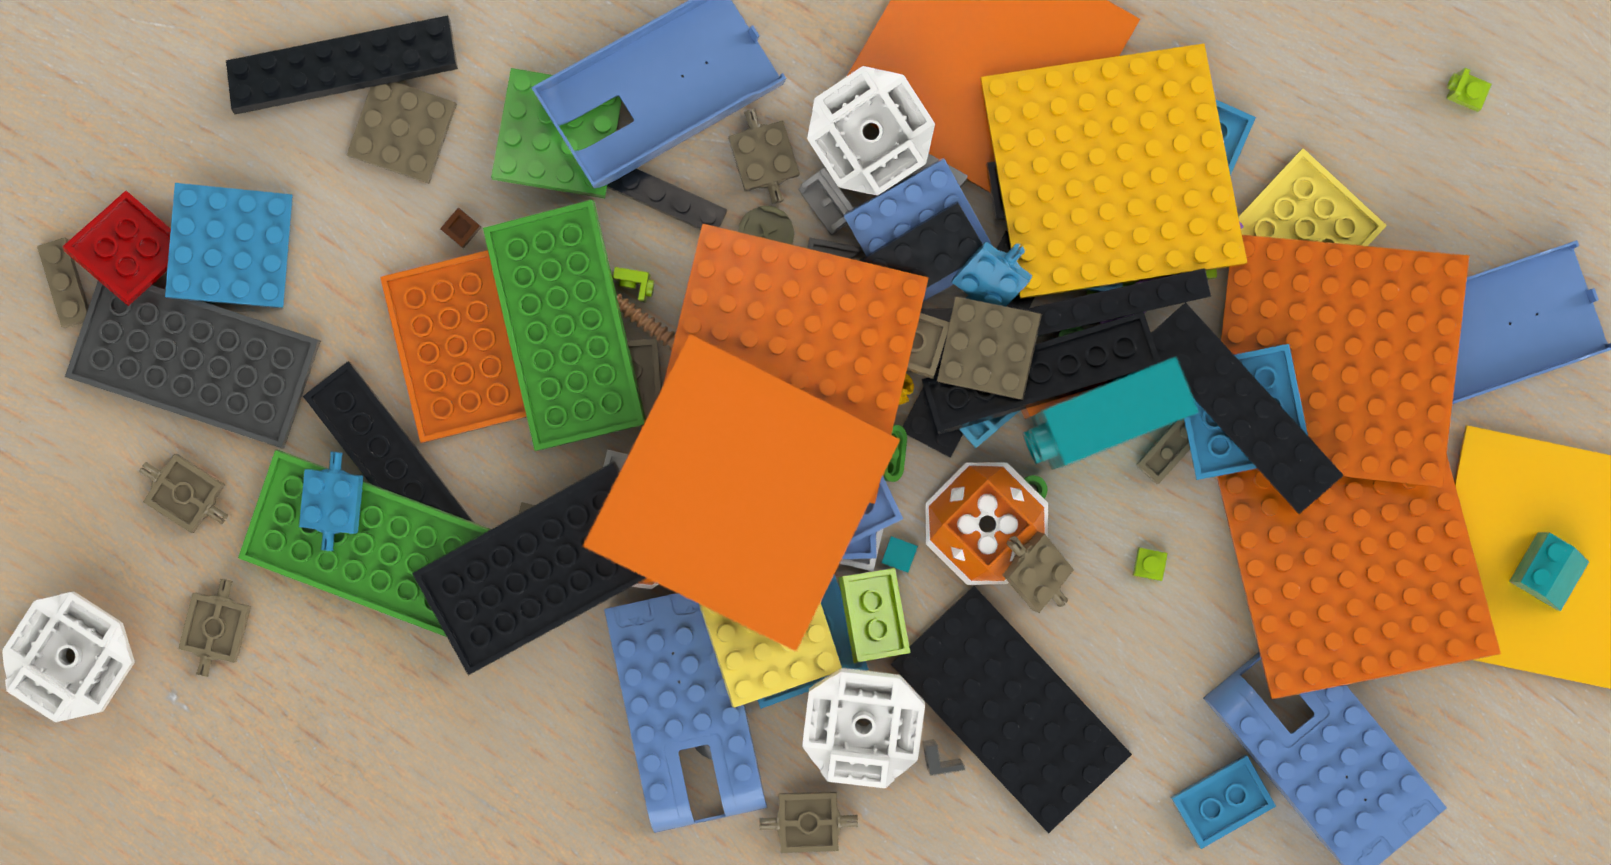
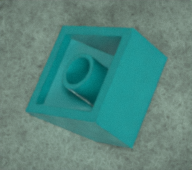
[1509,532,1589,611]

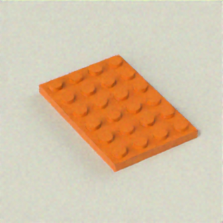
[380,250,527,443]

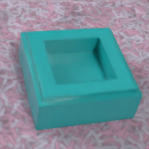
[881,536,918,573]

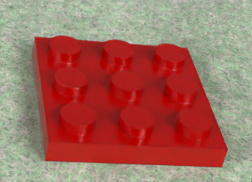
[63,191,171,306]

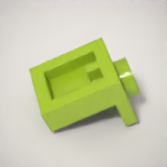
[1446,68,1492,112]
[613,267,654,303]

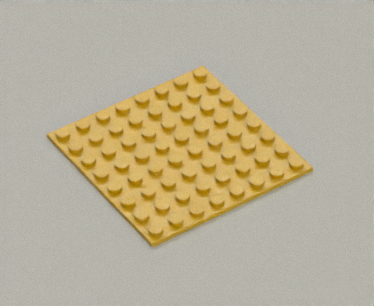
[980,43,1247,299]
[1454,425,1611,689]

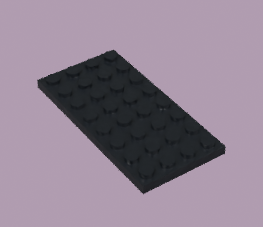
[412,461,647,676]
[891,586,1132,834]

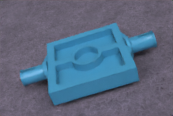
[951,242,1032,307]
[299,452,363,551]

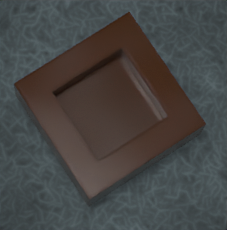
[440,207,481,249]

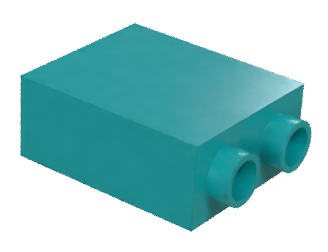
[1023,357,1199,470]

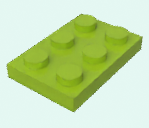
[839,568,910,663]

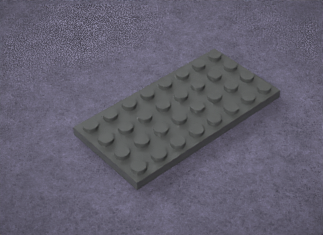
[65,281,321,449]

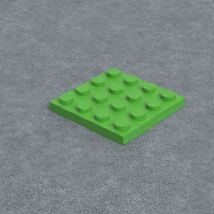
[491,68,622,199]

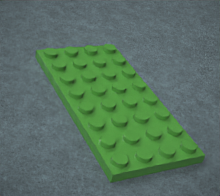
[483,200,646,451]
[238,450,491,637]

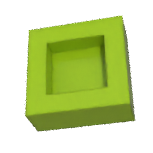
[1133,547,1168,581]

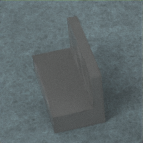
[923,739,965,776]

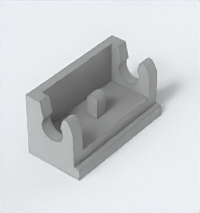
[798,167,854,236]

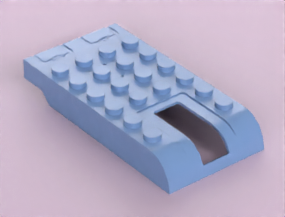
[531,0,786,188]
[1452,240,1611,404]
[604,593,767,833]
[1203,652,1447,865]

